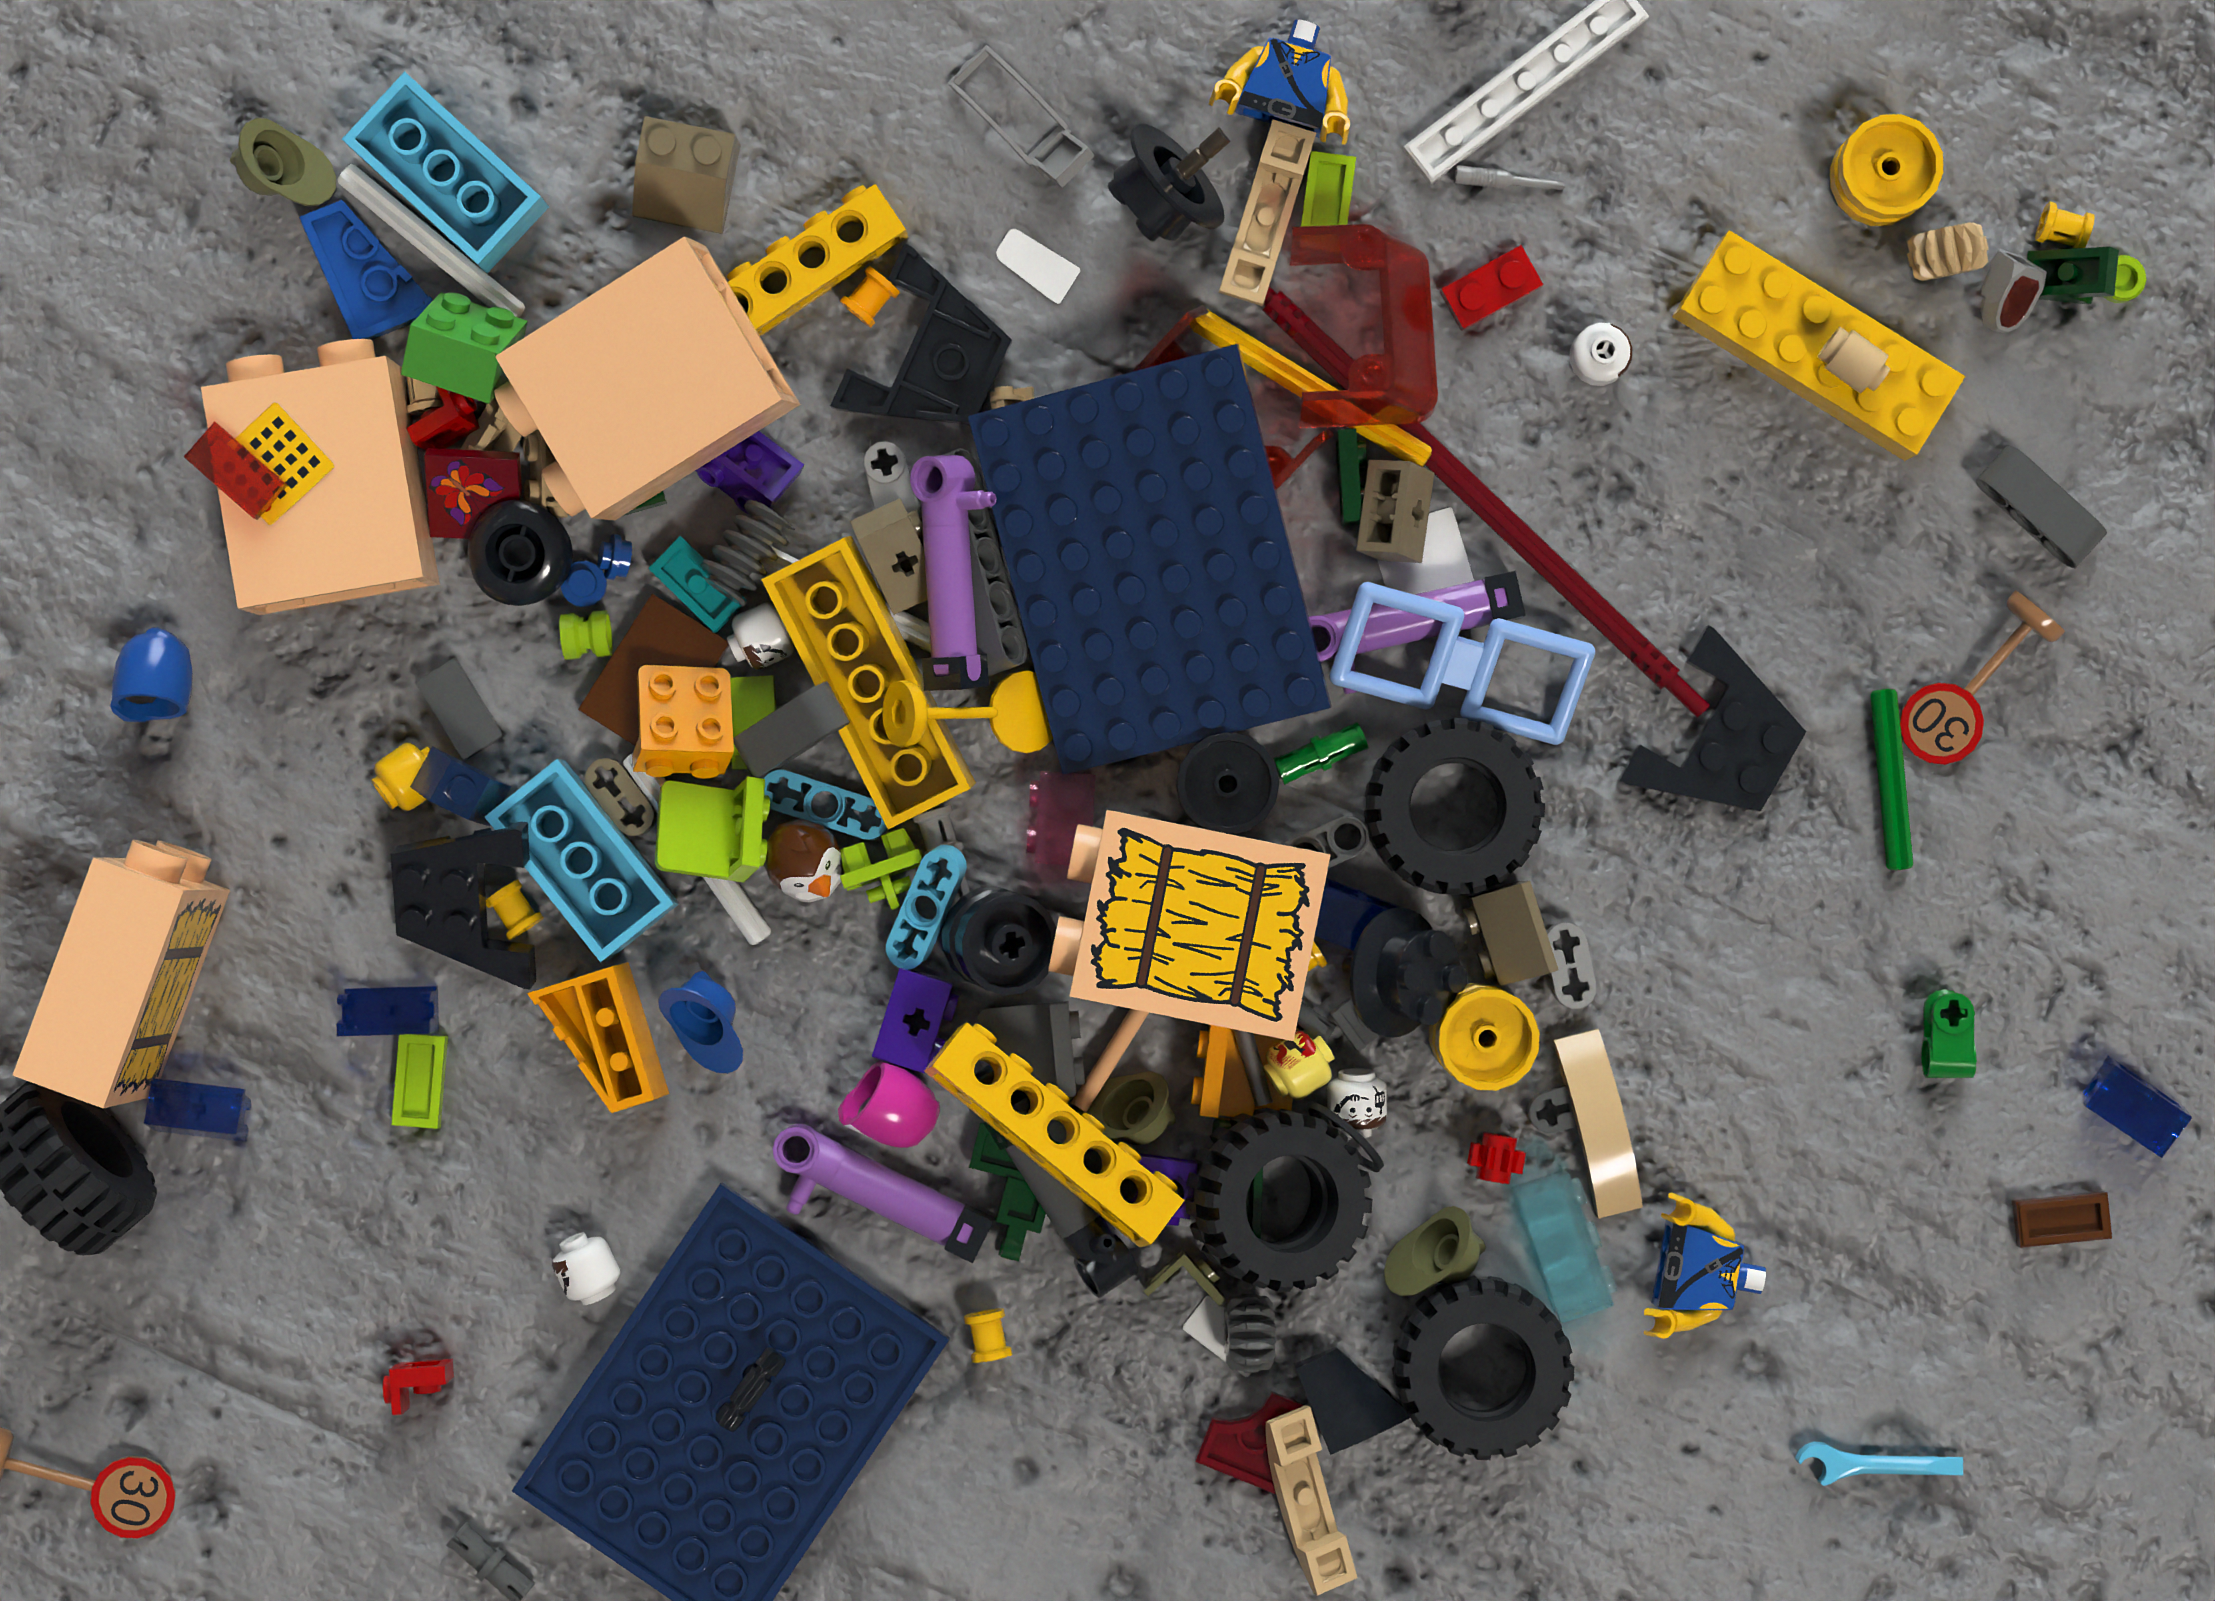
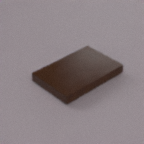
[578,593,730,746]

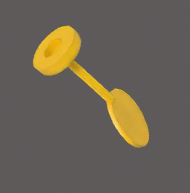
[882,670,1053,753]

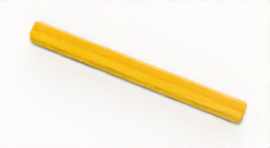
[1191,308,1432,467]

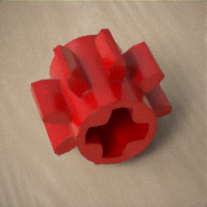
[1467,1132,1526,1184]

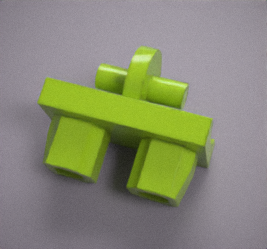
[840,828,923,910]

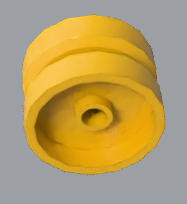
[1829,114,1944,226]
[1429,983,1540,1091]

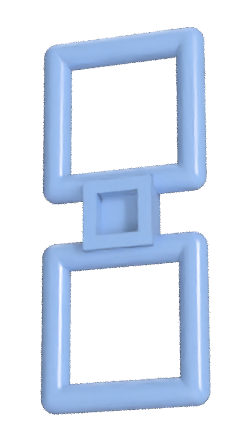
[1329,582,1595,745]

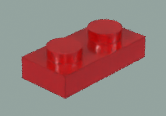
[1440,245,1544,331]

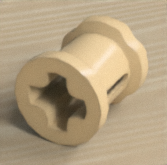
[400,367,444,415]

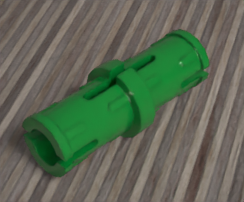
[1273,722,1369,785]

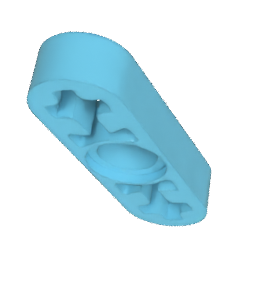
[763,770,887,840]
[886,845,967,970]

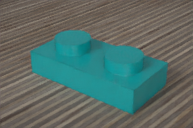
[648,536,748,634]

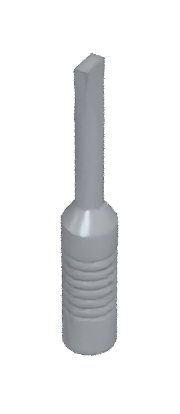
[1454,165,1565,190]

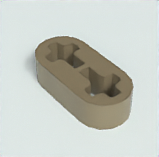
[585,758,656,836]

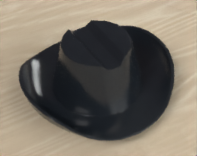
[468,500,573,606]

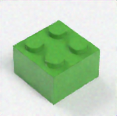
[401,292,528,404]

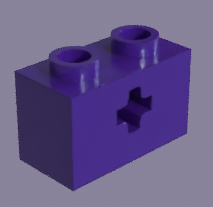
[872,968,959,1073]

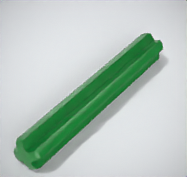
[1870,689,1913,870]

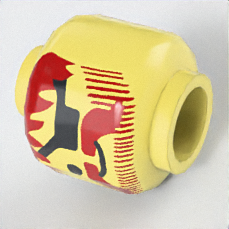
[1263,1031,1335,1100]

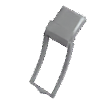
[948,45,1095,188]

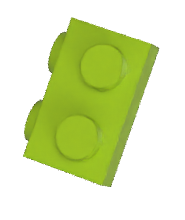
[655,776,770,883]

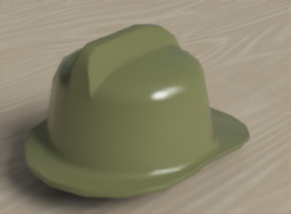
[230,118,336,206]
[1072,1071,1176,1145]
[1384,1206,1486,1297]

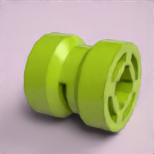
[559,610,613,660]

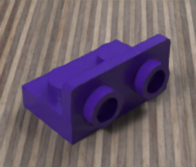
[695,431,804,514]

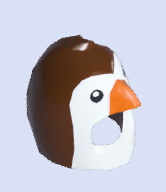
[764,819,844,902]

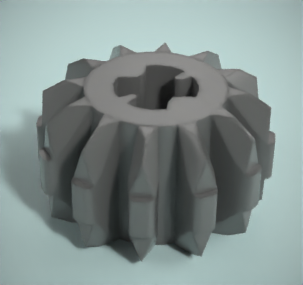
[1223,1294,1276,1373]

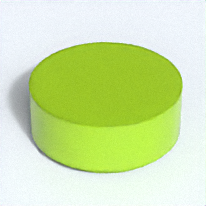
[2104,255,2146,303]

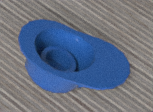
[658,971,743,1074]

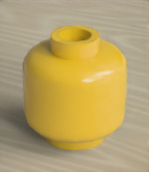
[371,742,431,811]

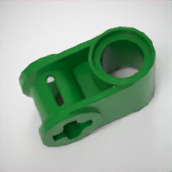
[1921,989,1977,1078]

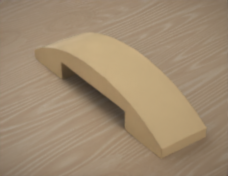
[1219,119,1316,306]
[1553,1029,1643,1219]
[1266,1405,1358,1596]

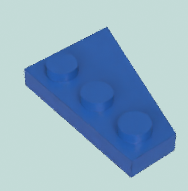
[299,200,433,340]

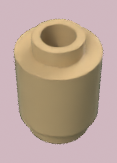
[1817,327,1891,394]

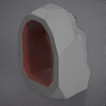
[1980,249,2047,333]

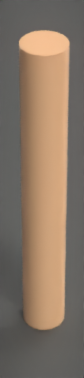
[1071,1009,1149,1113]

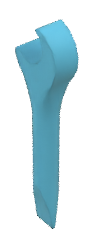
[1795,1441,1963,1486]

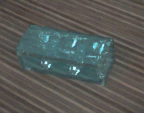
[1511,1170,1617,1324]

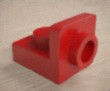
[406,386,480,450]
[383,1359,454,1415]

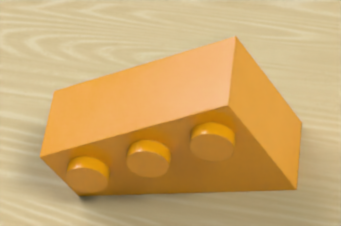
[527,962,670,1113]

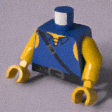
[1208,20,1350,145]
[1644,1193,1766,1339]

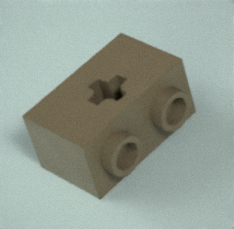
[1356,460,1434,563]
[850,498,928,615]

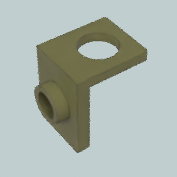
[1143,1249,1226,1307]

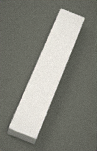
[1403,0,1649,185]

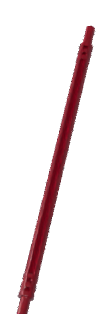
[1262,286,1710,718]

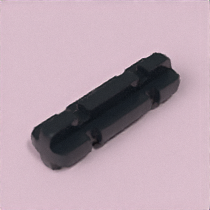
[715,1347,786,1432]

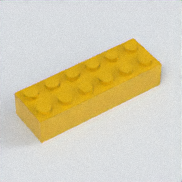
[1672,230,1966,461]
[761,536,976,829]

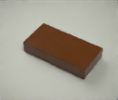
[2012,1191,2112,1248]

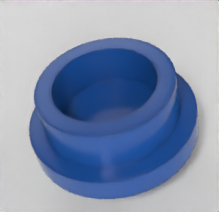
[597,534,632,580]
[560,561,607,607]

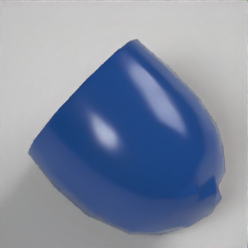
[110,627,193,722]

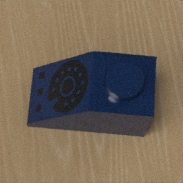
[410,746,511,827]

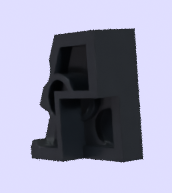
[1294,1347,1410,1455]

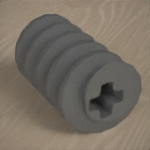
[701,500,795,606]

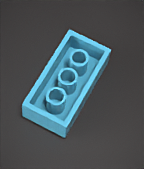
[342,71,549,274]
[485,759,680,962]

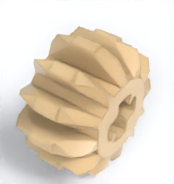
[1907,222,1989,281]

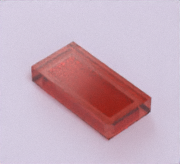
[184,421,288,520]

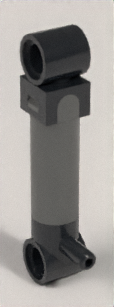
[975,1064,1139,1298]

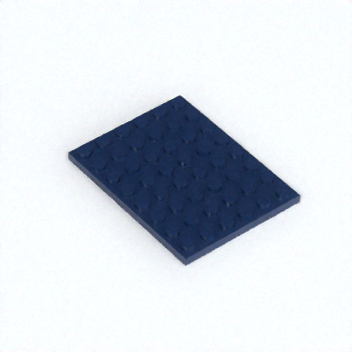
[968,344,1332,775]
[512,1182,950,1601]

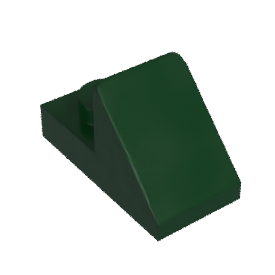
[2027,246,2119,304]

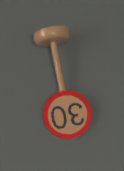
[1900,590,2065,765]
[0,1427,176,1539]

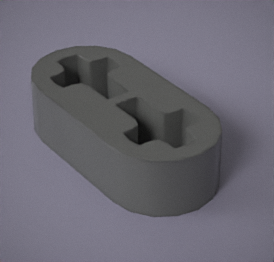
[1527,1085,1577,1133]

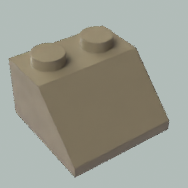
[632,116,741,234]
[1463,881,1559,986]

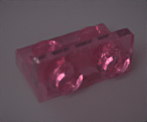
[1026,771,1096,865]

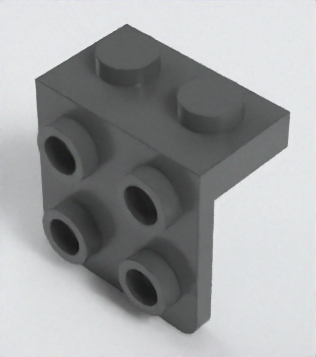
[977,1001,1085,1097]

